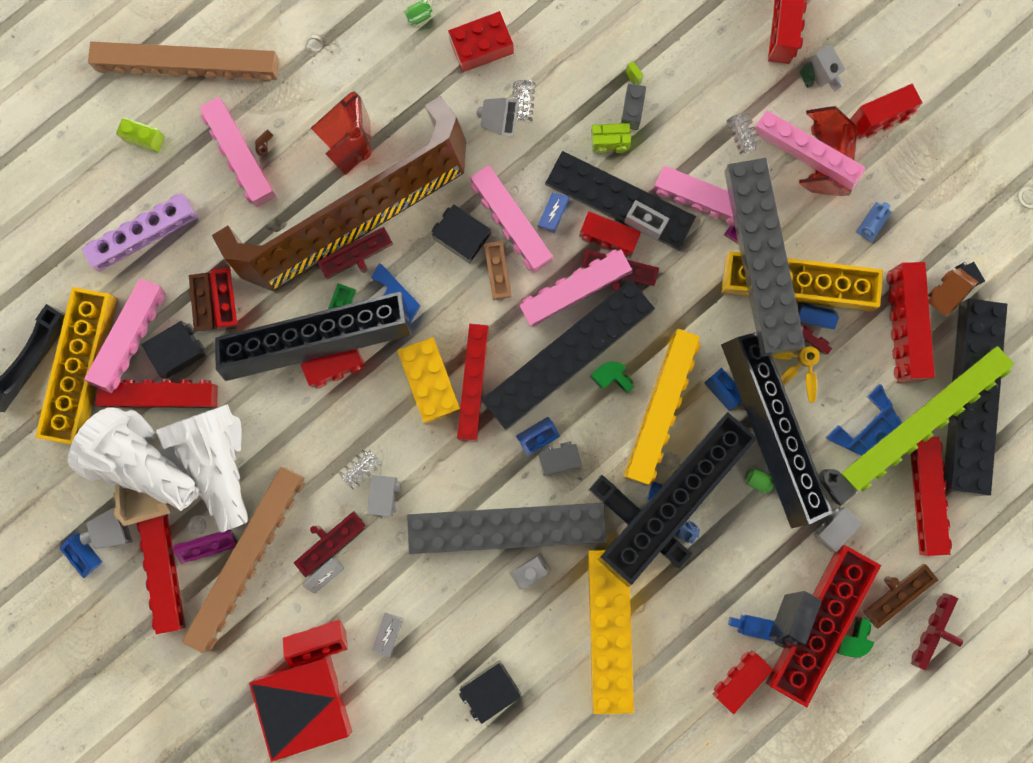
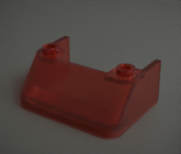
[311,91,372,175]
[799,106,857,196]

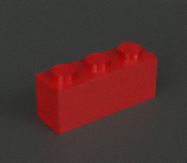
[579,211,641,257]
[209,268,238,330]
[300,349,365,389]
[283,620,348,668]
[712,650,774,714]

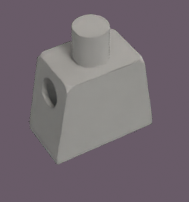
[803,44,845,92]
[476,98,519,136]
[80,507,133,549]
[510,553,551,590]

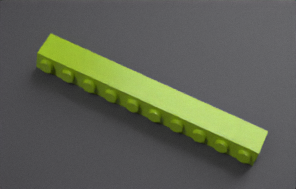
[841,346,1015,492]

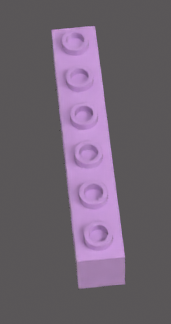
[81,193,198,272]

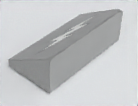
[302,558,344,593]
[372,612,404,658]

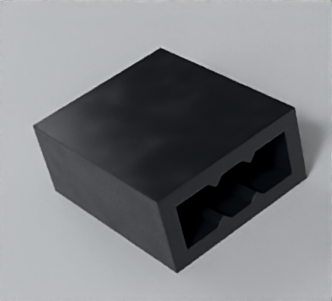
[432,204,491,264]
[141,321,206,379]
[769,591,822,648]
[459,660,522,724]

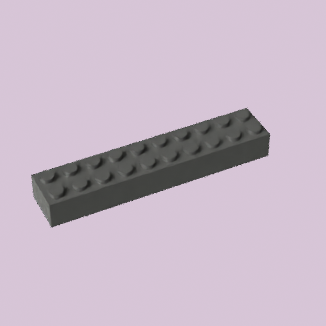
[724,158,805,357]
[407,503,606,554]

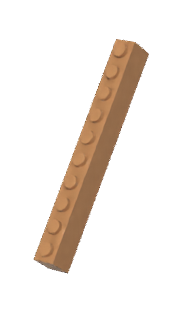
[88,41,279,81]
[182,466,305,653]

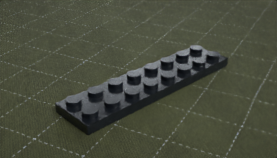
[545,151,696,251]

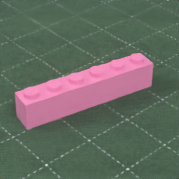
[199,97,276,207]
[756,110,866,190]
[470,165,553,273]
[654,166,735,226]
[519,250,632,327]
[84,278,166,393]

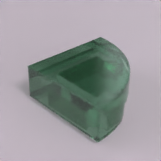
[800,62,815,88]

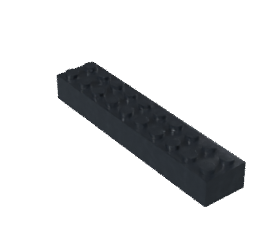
[481,279,655,431]
[215,291,411,381]
[943,298,1008,496]
[721,332,833,529]
[597,412,758,587]

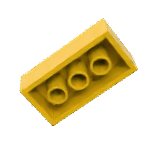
[397,337,460,424]

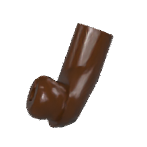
[255,129,274,157]

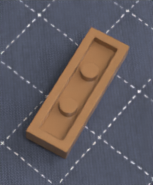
[484,241,512,300]

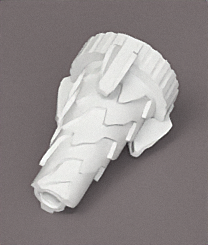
[156,404,250,532]
[68,407,200,511]

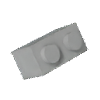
[624,200,669,241]
[367,475,400,517]
[814,507,863,552]

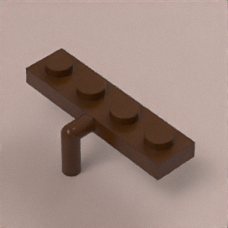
[863,564,938,629]

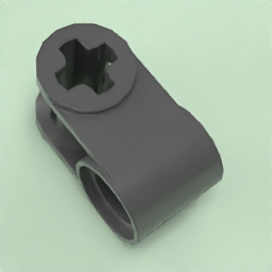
[819,469,856,506]

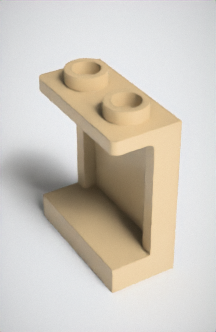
[113,484,171,526]

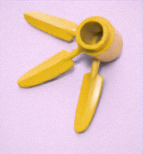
[772,347,820,403]

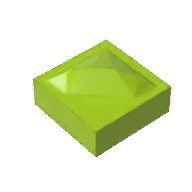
[626,61,643,85]

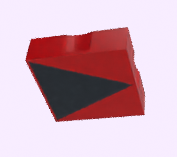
[249,656,353,762]

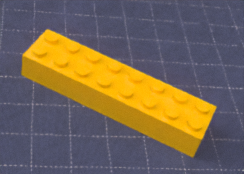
[721,251,883,311]
[35,287,118,445]
[623,329,701,486]
[587,549,634,714]

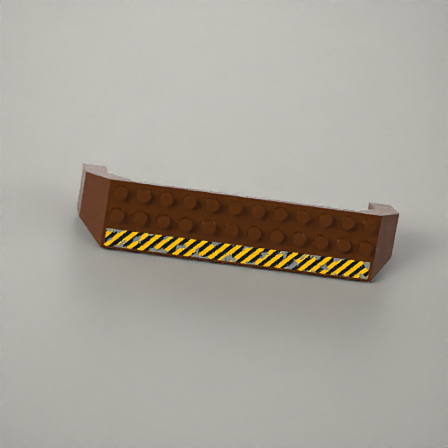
[212,96,466,291]

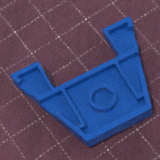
[371,263,421,339]
[825,384,902,456]

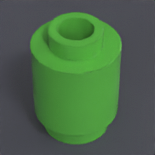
[404,0,433,25]
[744,467,774,493]

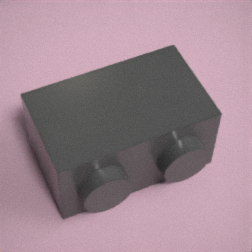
[621,84,646,130]
[538,441,582,476]

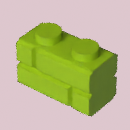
[116,117,165,153]
[591,123,631,154]

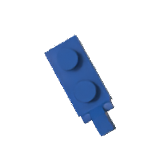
[728,614,775,642]

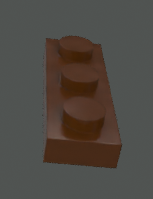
[189,273,215,332]

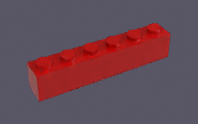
[457,323,489,442]
[95,379,218,408]
[910,436,952,556]
[137,514,186,635]

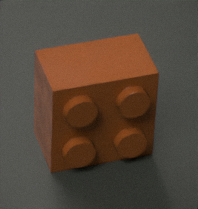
[928,268,978,316]

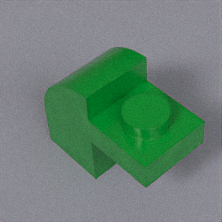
[590,362,634,394]
[836,616,874,658]

